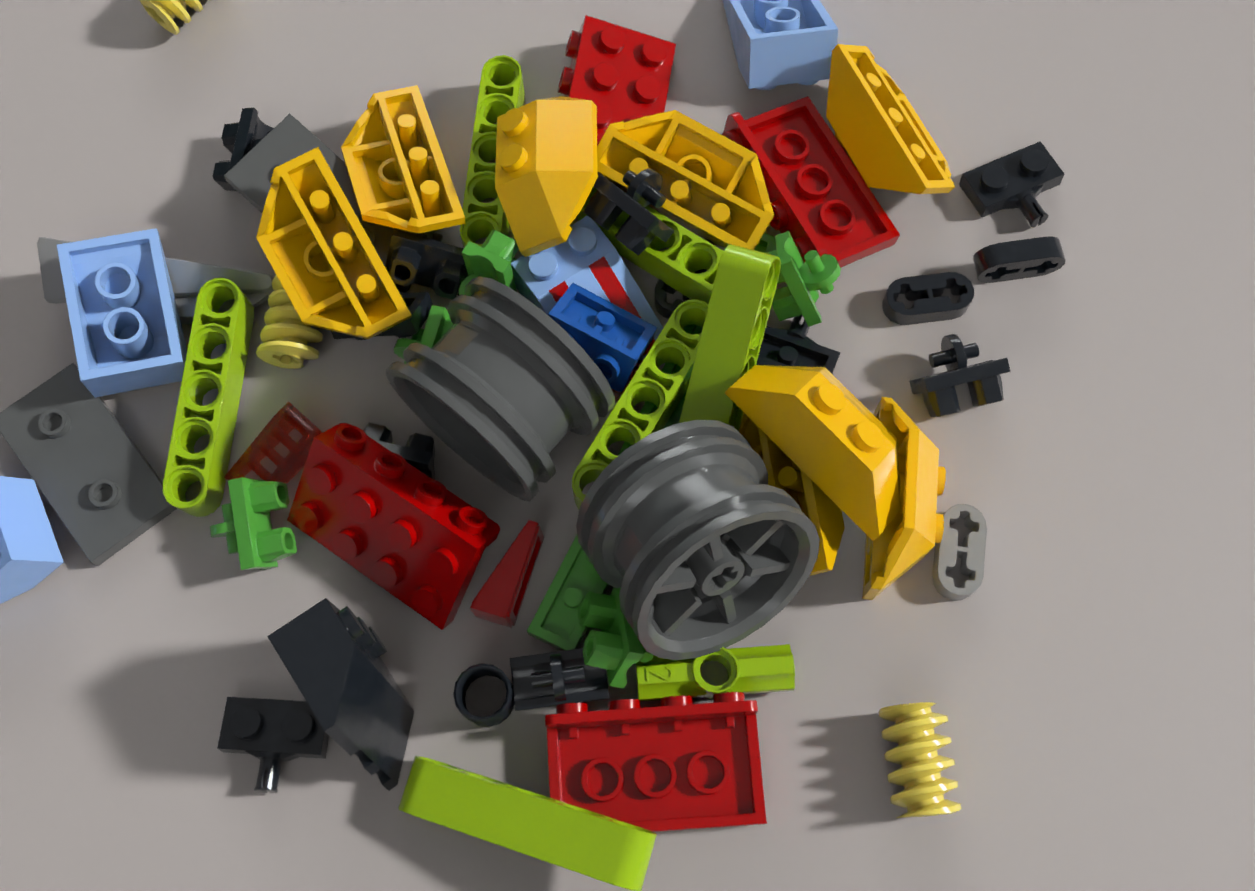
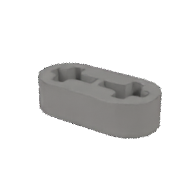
[932,504,987,601]

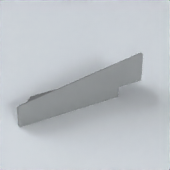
[37,237,274,324]

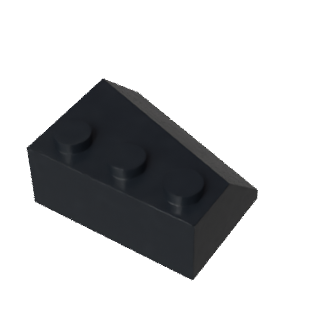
[267,598,414,791]

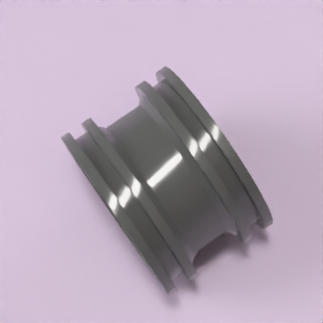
[386,276,615,502]
[576,420,820,660]

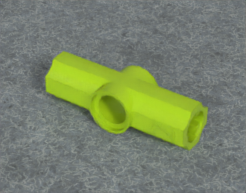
[636,644,795,702]

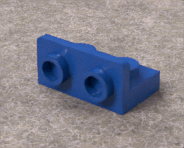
[548,283,658,392]

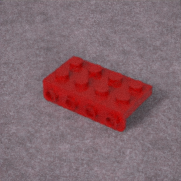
[557,15,676,146]
[722,96,900,268]
[287,423,501,630]
[545,692,767,832]

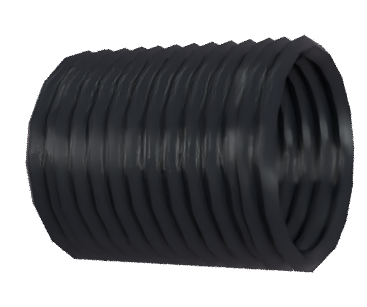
[453,663,515,727]

